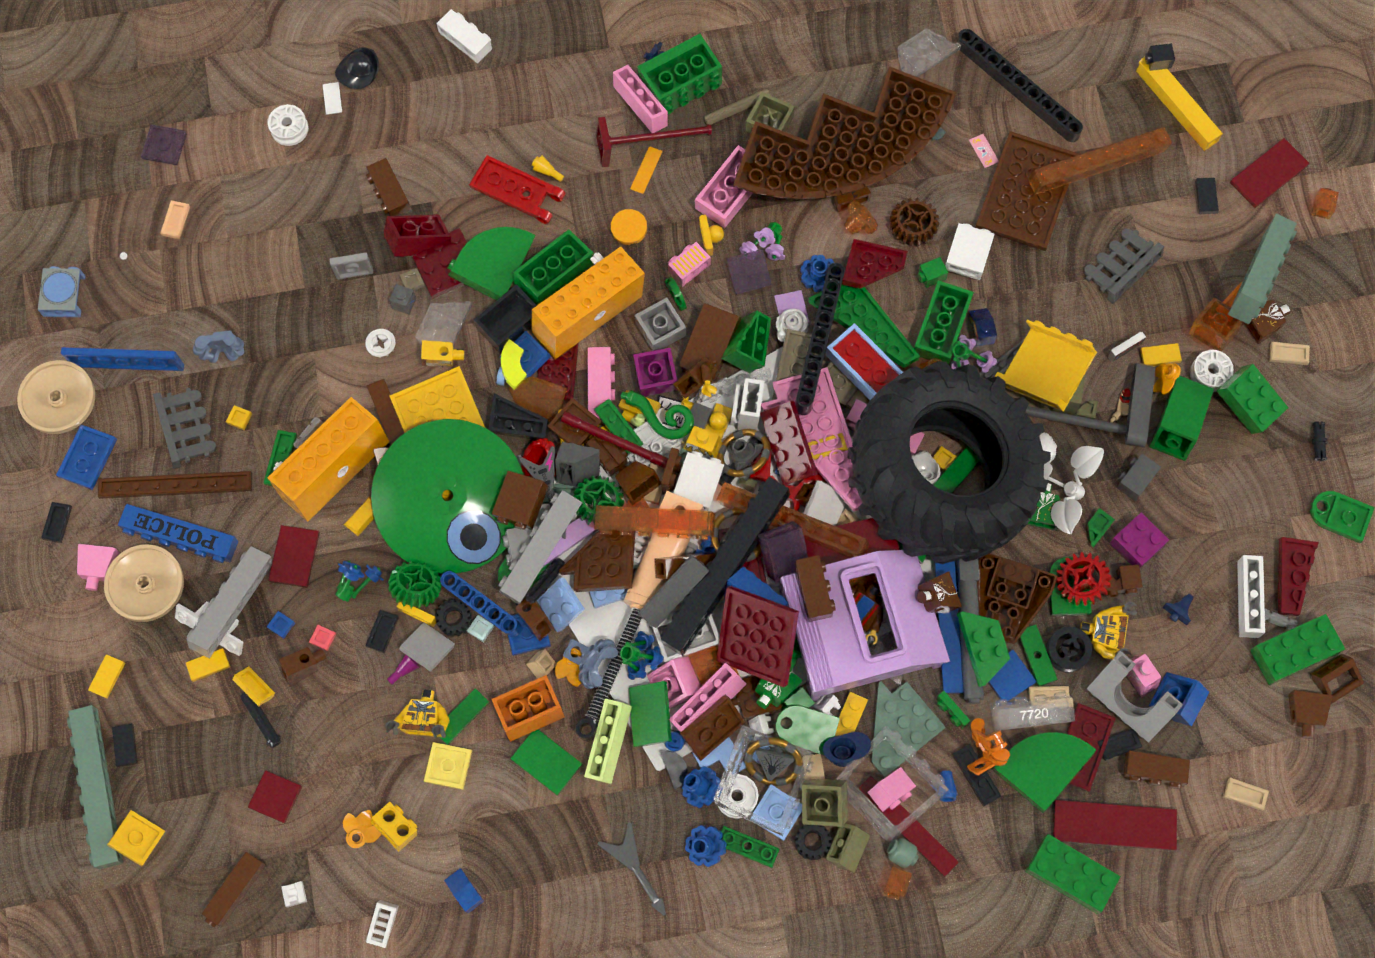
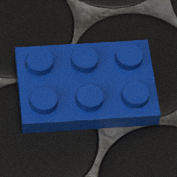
[56,425,117,490]

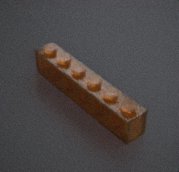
[594,505,716,540]

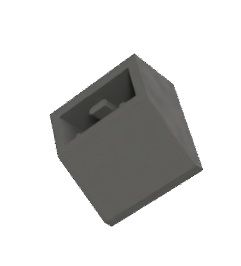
[556,442,600,487]

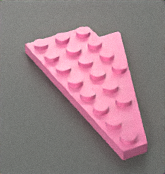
[761,367,862,511]

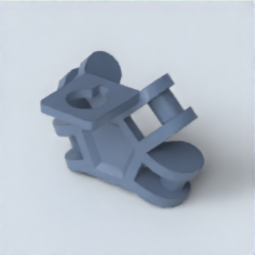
[193,331,244,363]
[563,639,618,689]

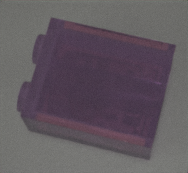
[758,521,808,583]

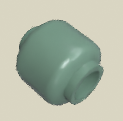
[887,838,918,868]

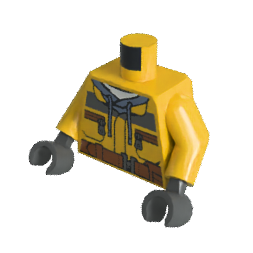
[1080,602,1137,659]
[385,689,450,738]

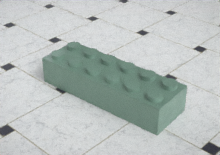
[1228,214,1297,324]

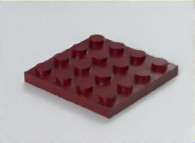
[716,586,799,687]

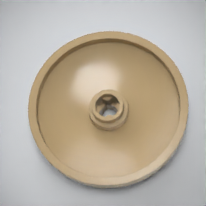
[17,360,95,434]
[104,544,184,622]

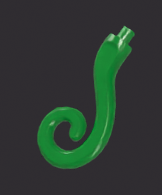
[621,390,694,439]

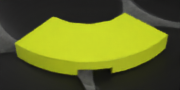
[501,339,527,390]

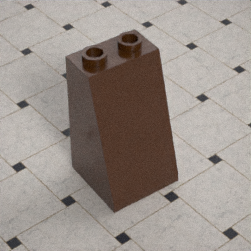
[679,303,742,381]

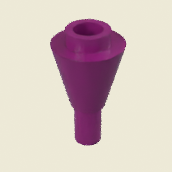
[387,655,420,685]

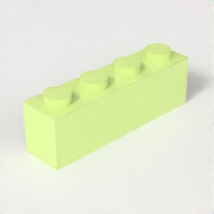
[584,699,632,784]

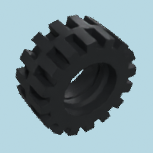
[436,599,472,637]
[795,824,832,860]

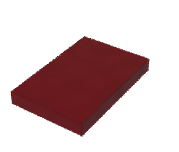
[268,525,320,588]

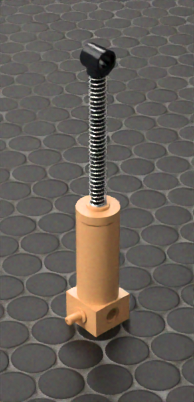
[576,491,714,742]

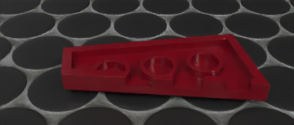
[1278,537,1319,617]

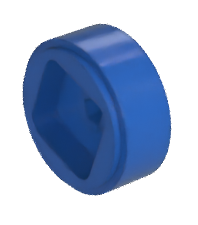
[665,730,685,752]

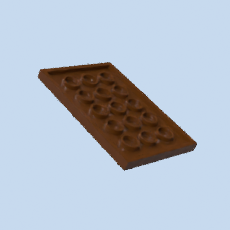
[975,131,1079,251]

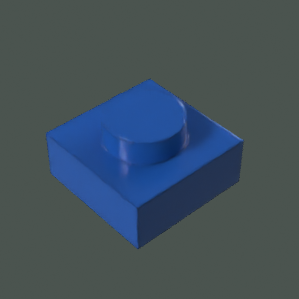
[267,611,295,639]

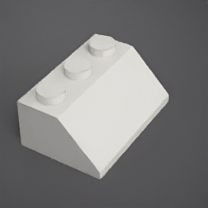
[652,614,720,663]

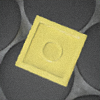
[424,742,472,790]

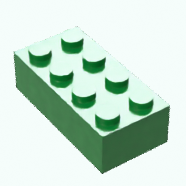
[513,229,594,305]
[914,280,974,365]
[1250,614,1345,686]
[1025,834,1121,914]

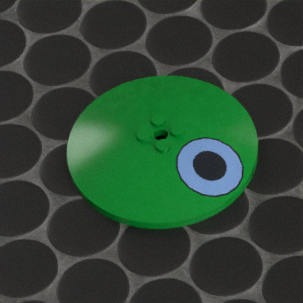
[371,419,524,574]

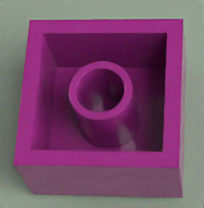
[633,348,677,397]
[1109,512,1169,568]

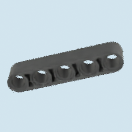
[1125,363,1155,447]

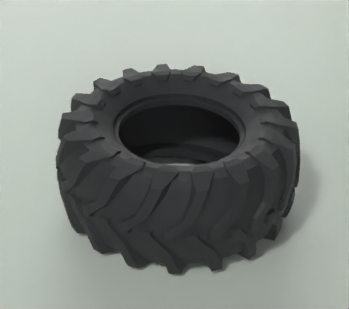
[847,361,1051,564]

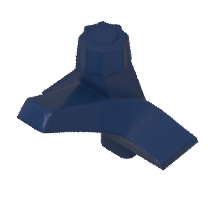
[644,42,664,62]
[1163,593,1194,625]

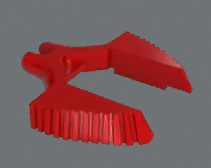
[749,437,827,513]

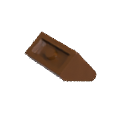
[1310,654,1364,704]

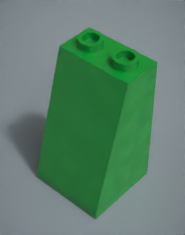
[1149,376,1214,461]

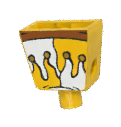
[421,340,464,366]
[683,426,722,460]

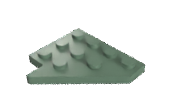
[871,681,946,778]

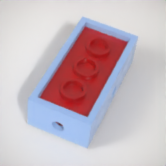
[825,323,903,400]

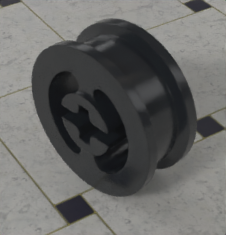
[1046,626,1092,673]

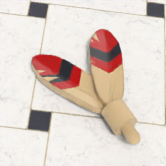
[1110,388,1130,422]

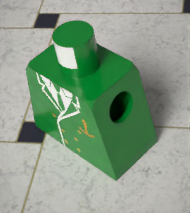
[1027,483,1060,531]
[755,671,803,709]

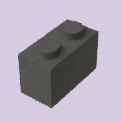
[1117,454,1161,501]

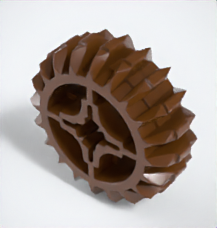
[889,197,939,246]

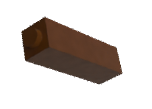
[655,551,716,579]
[202,852,266,927]

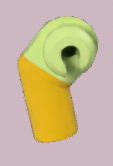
[622,410,645,427]

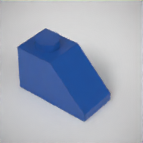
[444,868,484,913]

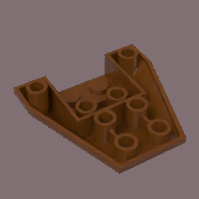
[977,553,1058,644]

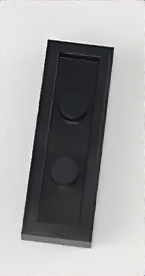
[952,744,1001,807]

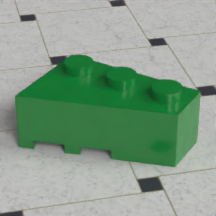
[721,310,771,373]

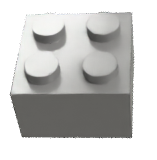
[635,298,686,351]

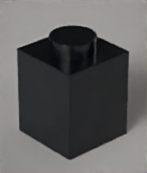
[1145,43,1175,71]

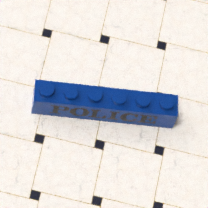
[118,504,239,563]

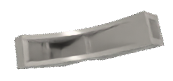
[503,504,576,566]

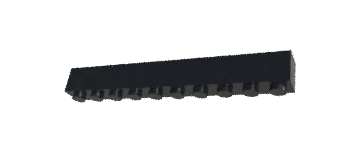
[660,477,791,656]

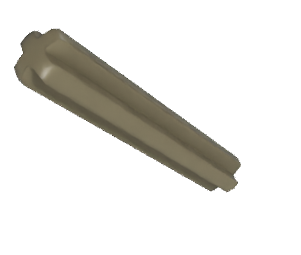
[704,89,770,124]

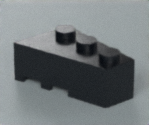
[488,393,550,440]

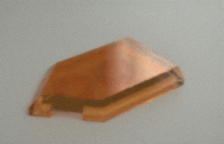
[508,376,567,422]

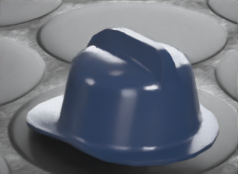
[823,732,871,767]

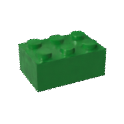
[1216,364,1289,434]

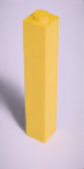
[1136,57,1223,151]

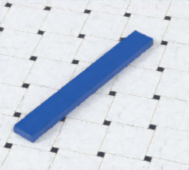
[934,561,964,694]

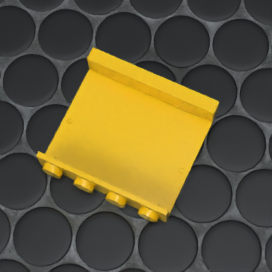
[995,320,1097,412]

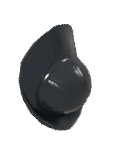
[335,47,379,89]

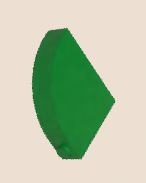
[448,227,536,301]
[993,732,1096,813]

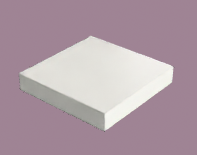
[802,480,846,528]

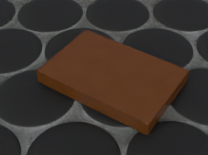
[680,694,746,761]

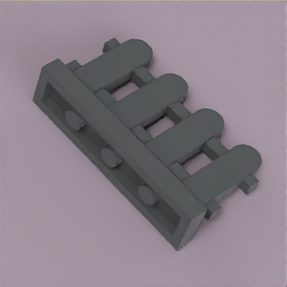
[1084,229,1164,304]
[153,388,216,469]

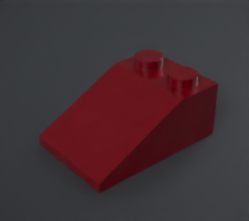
[384,214,451,257]

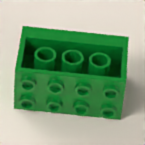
[637,34,722,115]

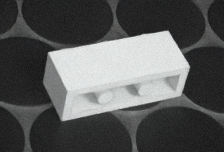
[437,9,492,63]

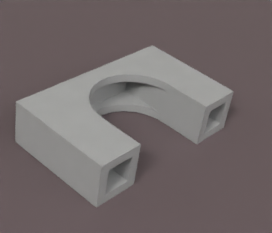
[1087,651,1183,742]

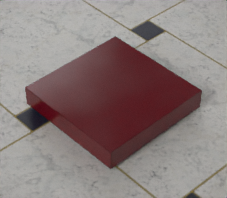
[248,770,302,824]

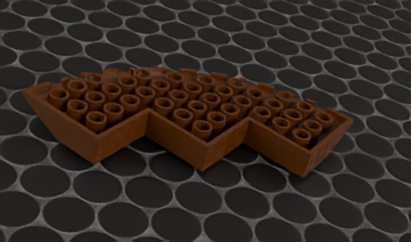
[733,66,957,199]

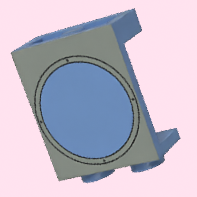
[38,266,85,317]

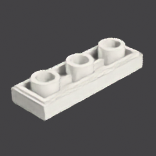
[627,427,686,466]

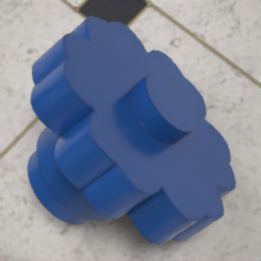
[800,255,837,292]
[682,766,721,808]
[685,825,727,867]

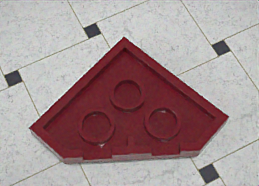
[842,239,908,289]

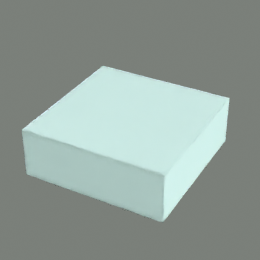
[467,615,494,643]

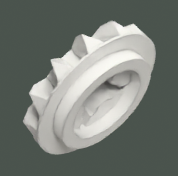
[366,329,396,358]

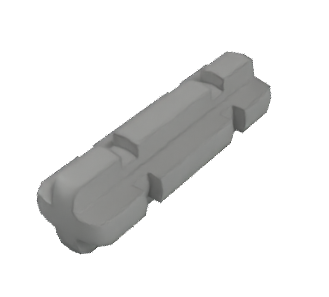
[293,417,323,449]
[1264,608,1298,630]

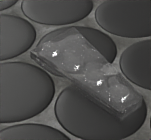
[692,368,772,404]

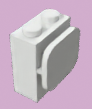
[945,223,994,280]
[730,378,764,430]
[674,451,724,511]

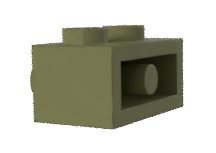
[826,823,870,873]

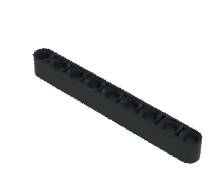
[957,29,1083,142]
[795,263,845,415]

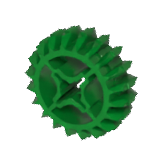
[573,475,624,526]
[388,560,442,609]

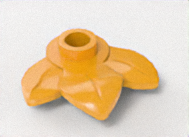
[1153,363,1181,395]
[555,648,582,687]
[343,810,381,848]

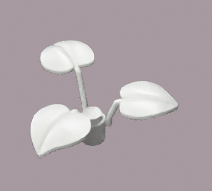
[1044,446,1104,534]

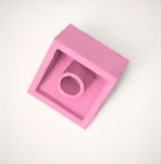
[647,657,701,709]

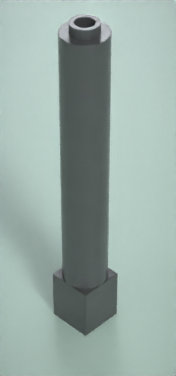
[955,559,984,704]

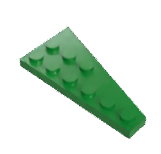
[808,285,920,368]

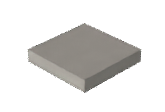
[330,252,373,279]
[399,622,455,672]

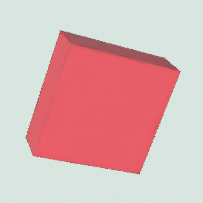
[309,625,336,651]

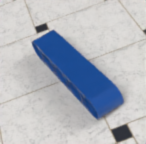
[440,571,522,637]

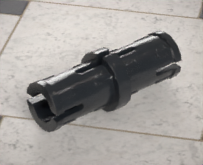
[1312,421,1328,461]

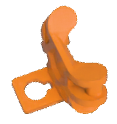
[967,718,1010,775]

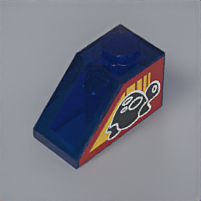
[968,308,997,347]

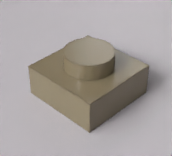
[400,268,425,291]

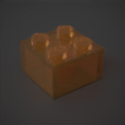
[1188,298,1244,352]

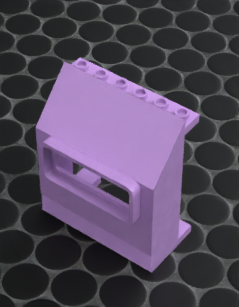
[779,550,950,701]

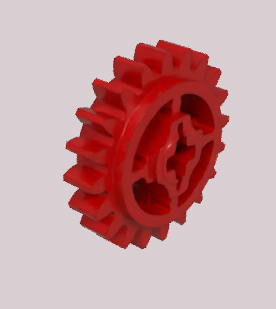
[1056,552,1112,606]

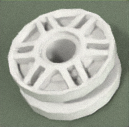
[268,104,309,146]
[1190,350,1233,392]
[716,774,759,819]

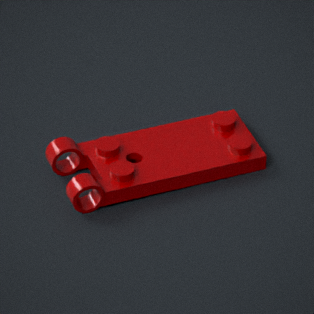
[469,155,566,225]

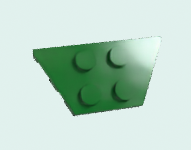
[957,611,1010,687]

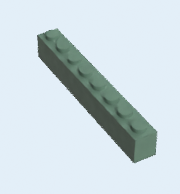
[67,705,124,870]

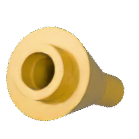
[532,155,564,182]

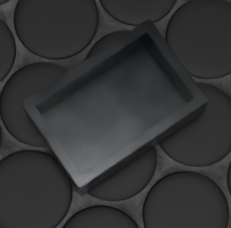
[474,284,537,354]

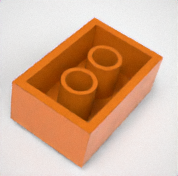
[491,675,565,742]

